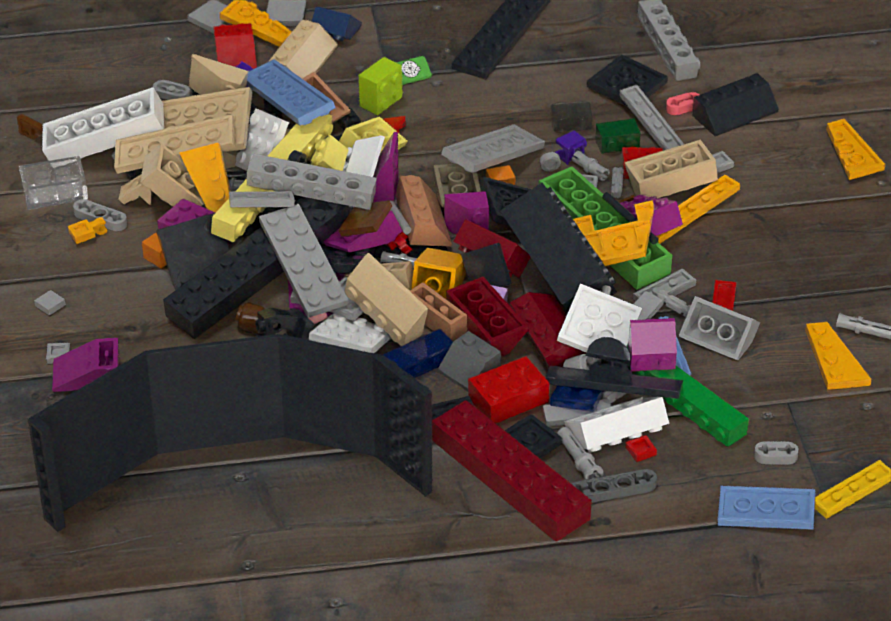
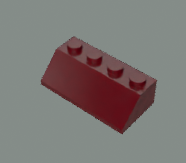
[446,277,529,357]
[510,292,587,368]

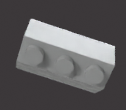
[679,296,760,360]

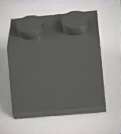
[438,331,501,392]

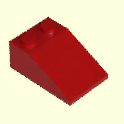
[213,23,257,69]

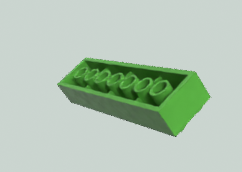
[539,166,672,290]

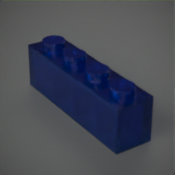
[383,329,453,378]

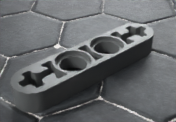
[572,469,657,503]

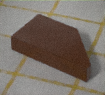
[17,114,43,140]

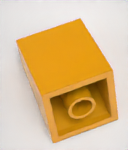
[411,248,466,299]

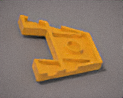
[573,200,654,266]

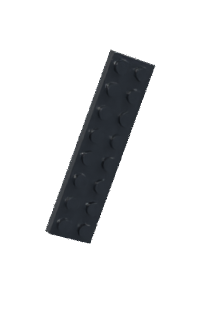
[452,0,551,79]

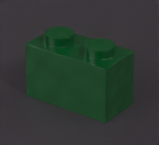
[595,119,641,154]

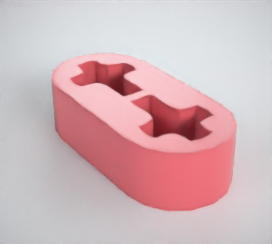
[666,92,699,115]

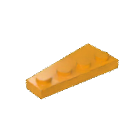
[220,0,292,47]
[826,119,885,180]
[179,143,231,213]
[805,322,872,390]

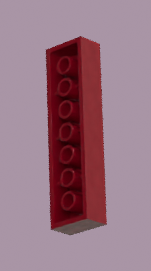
[432,400,592,542]

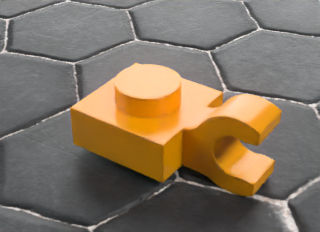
[68,217,108,244]

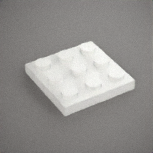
[235,108,289,171]
[557,284,642,361]
[309,313,391,353]

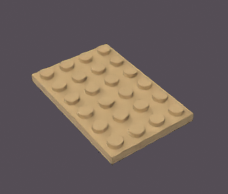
[162,87,252,152]

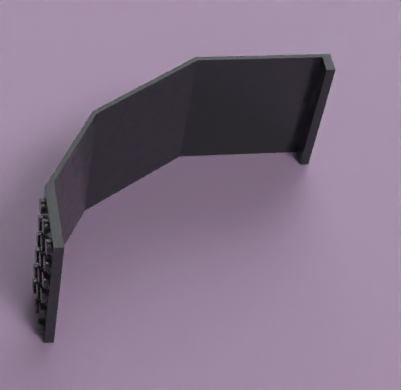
[28,334,433,532]

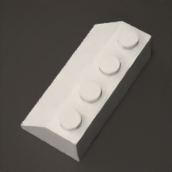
[343,136,385,212]
[564,396,669,452]

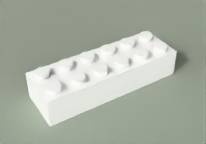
[42,87,164,167]

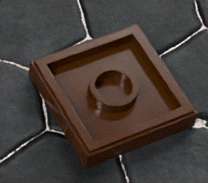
[339,200,392,237]

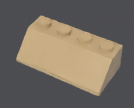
[269,20,337,78]
[625,140,718,198]
[345,253,428,348]

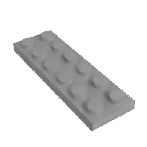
[441,125,545,173]
[259,204,348,318]

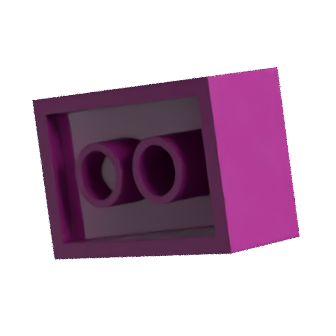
[372,132,399,203]
[324,210,403,252]

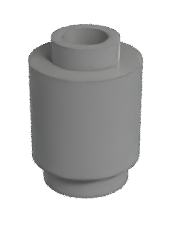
[563,354,596,370]

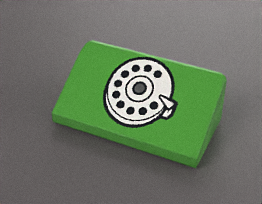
[397,56,432,85]

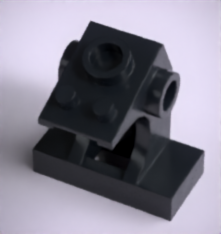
[256,308,314,340]

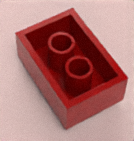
[468,356,549,423]

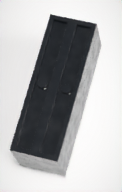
[500,182,617,312]

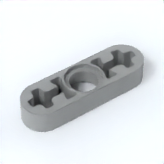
[73,199,127,231]

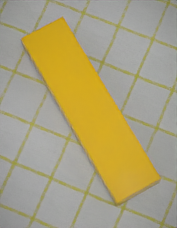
[815,460,891,519]

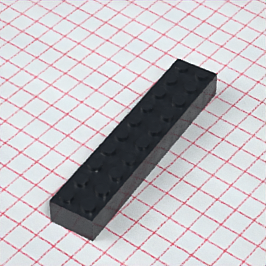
[163,196,350,339]

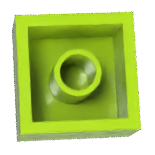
[359,57,403,115]

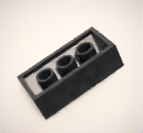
[692,73,779,136]

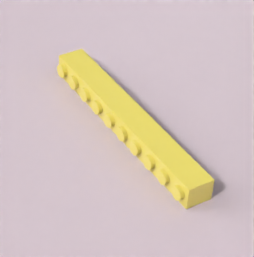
[211,114,333,242]

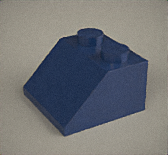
[312,6,362,42]

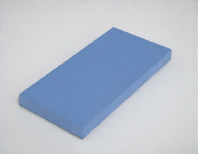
[718,486,815,529]

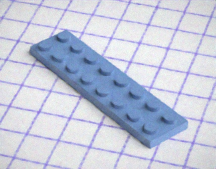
[247,59,336,126]

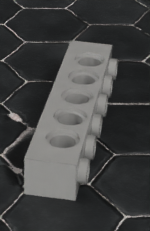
[637,0,700,81]
[247,154,377,210]

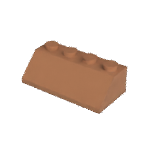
[396,175,452,246]

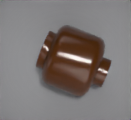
[235,302,265,334]

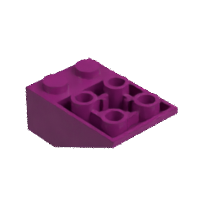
[620,194,683,236]
[52,338,120,392]

